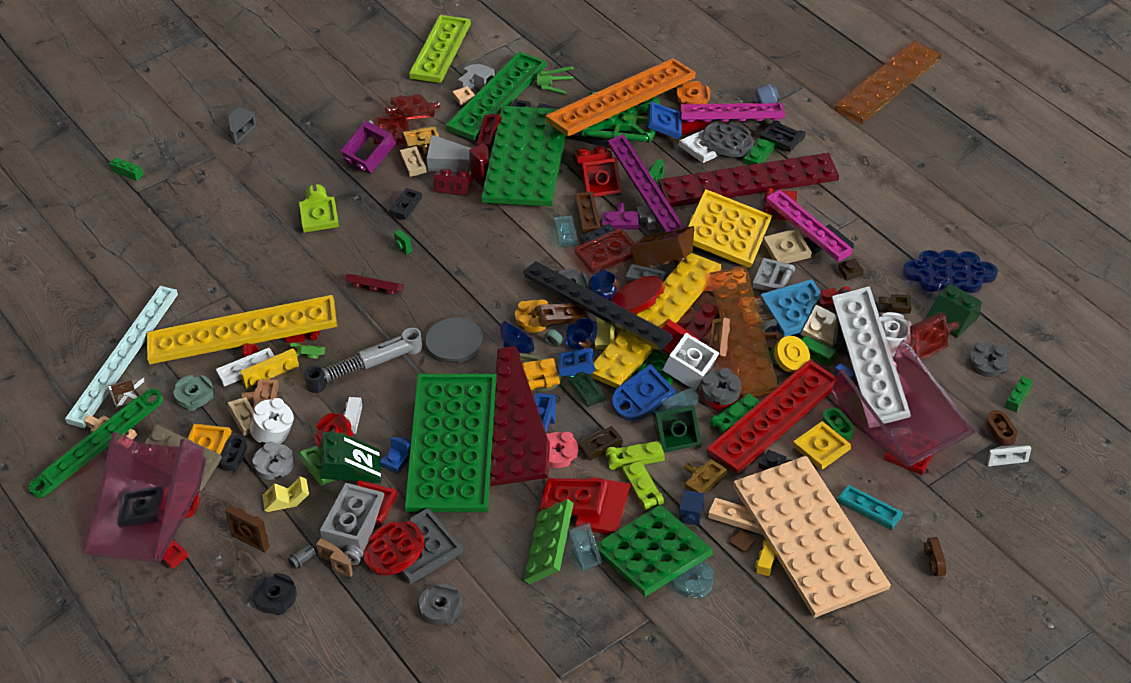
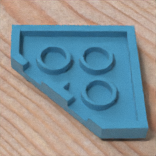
[760,279,820,337]

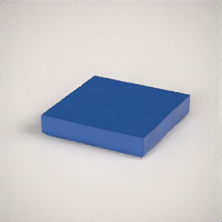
[648,101,681,139]

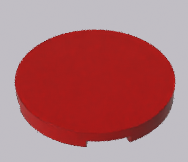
[611,276,665,314]
[363,521,424,576]

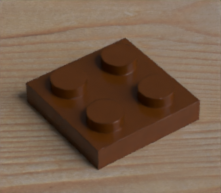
[225,505,270,553]

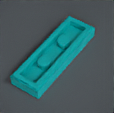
[837,484,903,530]

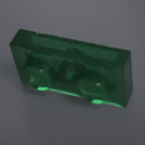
[568,372,605,408]

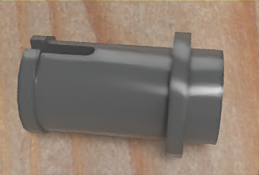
[288,544,316,569]

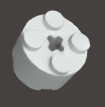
[880,312,912,357]
[250,398,294,444]

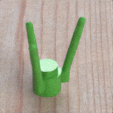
[537,66,574,94]

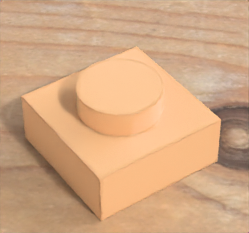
[453,86,475,106]

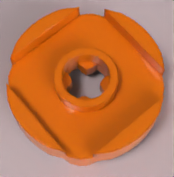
[677,81,710,104]

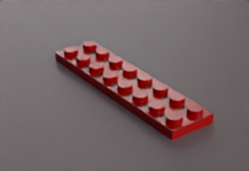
[706,360,840,474]

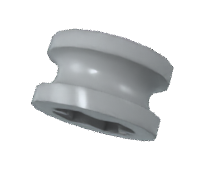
[344,545,364,565]

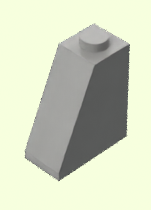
[427,135,470,173]

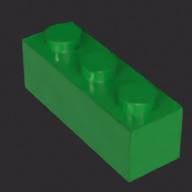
[109,157,143,181]
[802,336,836,366]
[1005,376,1033,413]

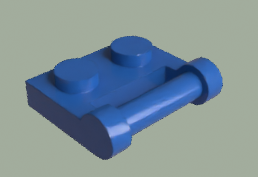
[559,348,595,377]

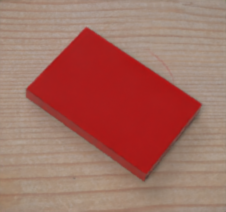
[576,477,631,535]
[538,478,608,516]

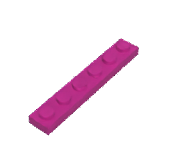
[766,190,853,262]

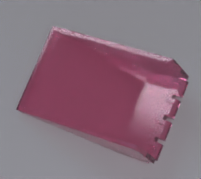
[831,339,975,467]
[85,432,206,563]

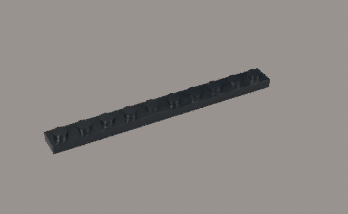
[523,261,673,351]

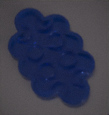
[903,250,998,293]

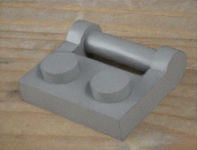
[752,258,795,292]

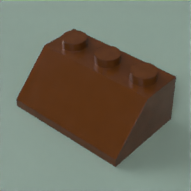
[630,226,695,268]

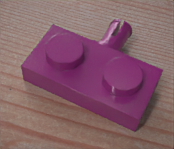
[602,203,638,230]

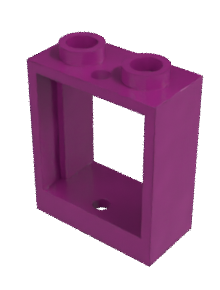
[340,120,396,174]

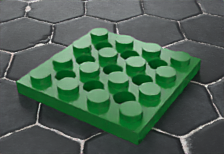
[594,505,713,597]

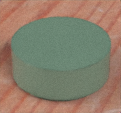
[544,329,563,347]

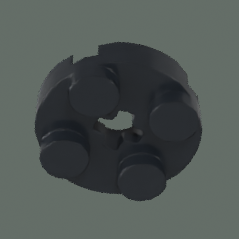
[253,573,297,615]

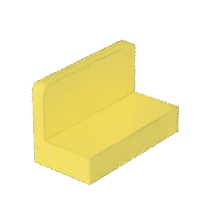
[595,317,615,350]

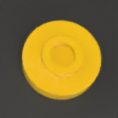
[774,336,810,373]

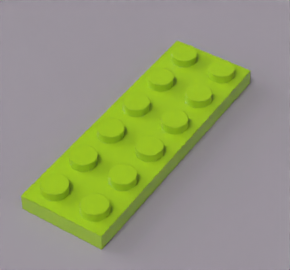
[409,15,471,83]

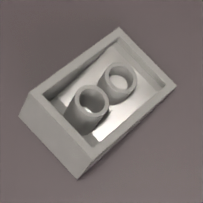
[320,483,384,552]

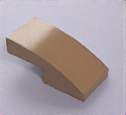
[316,538,353,577]

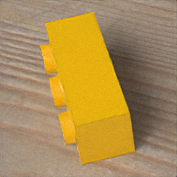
[755,540,776,576]

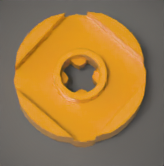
[515,300,550,332]

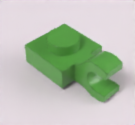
[290,343,325,358]

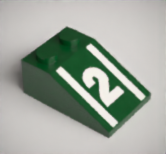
[319,432,382,483]

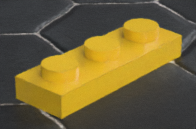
[240,348,299,389]

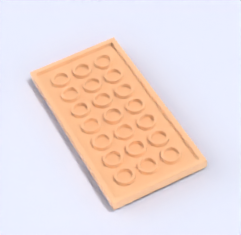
[733,456,891,618]

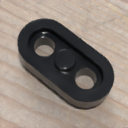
[220,435,247,471]

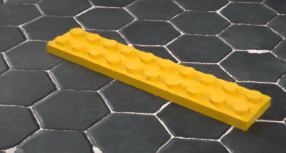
[587,253,721,388]
[147,295,337,364]

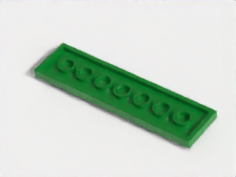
[446,51,547,141]

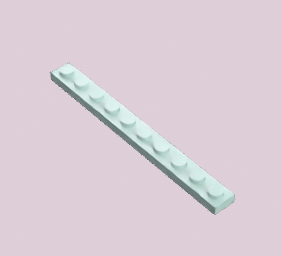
[65,286,178,428]

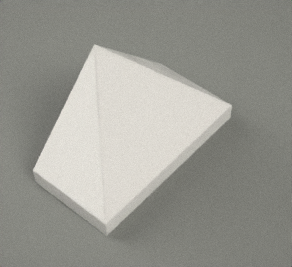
[987,446,1031,466]

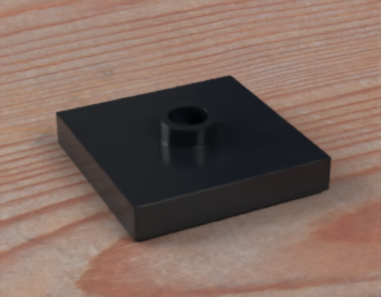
[117,486,164,528]

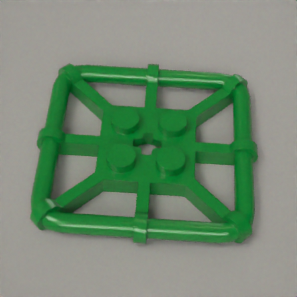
[580,91,660,143]

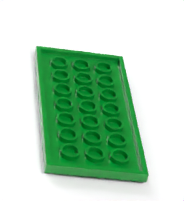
[482,106,566,206]
[405,374,496,512]

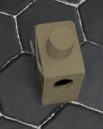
[108,377,148,413]

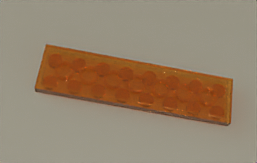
[835,41,941,124]
[709,265,778,399]

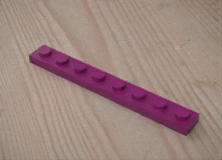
[608,134,685,232]

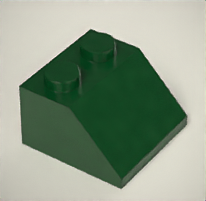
[925,284,982,338]
[652,404,702,452]

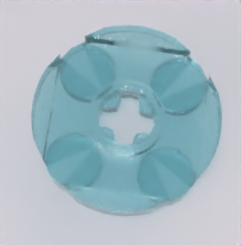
[672,561,715,598]

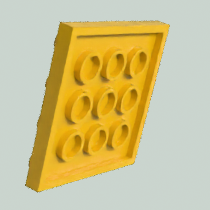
[688,189,772,268]

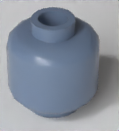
[753,84,779,104]

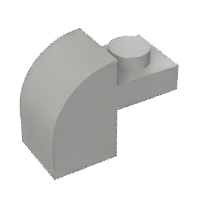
[458,64,495,90]

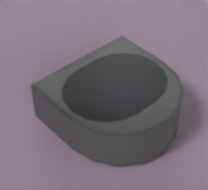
[758,318,779,332]

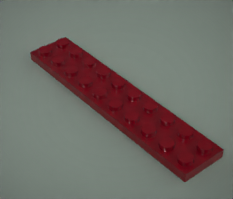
[659,153,839,207]

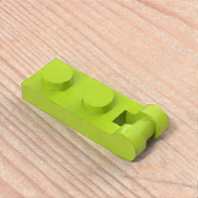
[605,441,665,470]
[622,461,664,511]

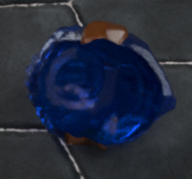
[588,269,619,300]
[565,318,598,350]

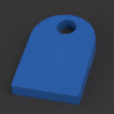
[613,364,676,421]

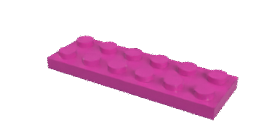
[681,103,785,122]

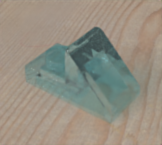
[568,523,603,571]

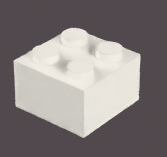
[663,333,719,391]

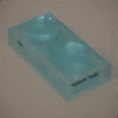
[554,215,578,247]

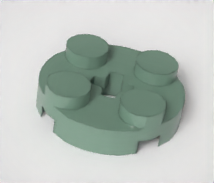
[173,375,214,411]

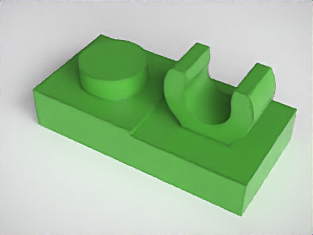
[298,446,334,486]

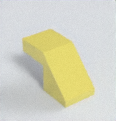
[262,477,309,512]

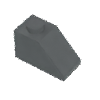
[228,106,257,145]

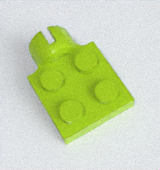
[299,184,339,233]

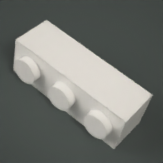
[343,397,362,434]

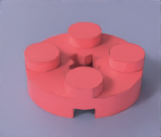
[546,432,578,468]

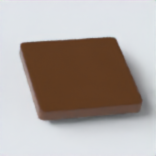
[730,530,756,552]

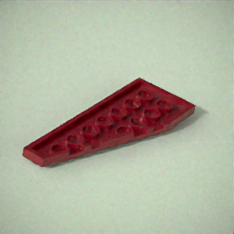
[490,346,550,486]

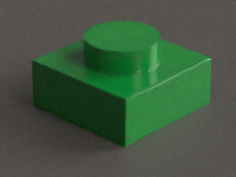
[394,229,412,255]

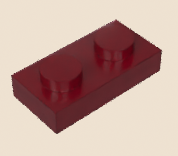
[476,114,502,147]

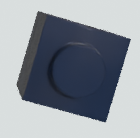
[679,490,705,526]

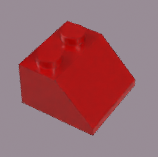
[580,158,622,197]

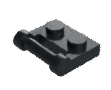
[760,121,806,152]

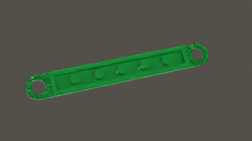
[29,388,163,498]

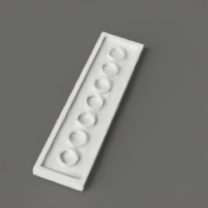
[832,286,911,427]

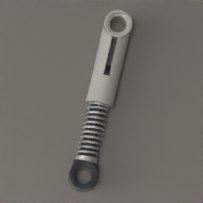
[304,328,423,393]

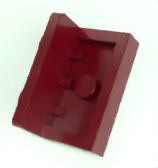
[433,169,473,195]

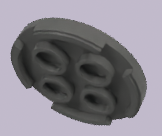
[703,122,755,157]
[426,317,483,363]

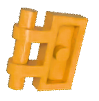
[523,358,560,391]

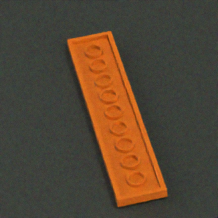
[545,58,696,136]

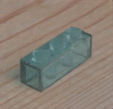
[660,387,699,410]

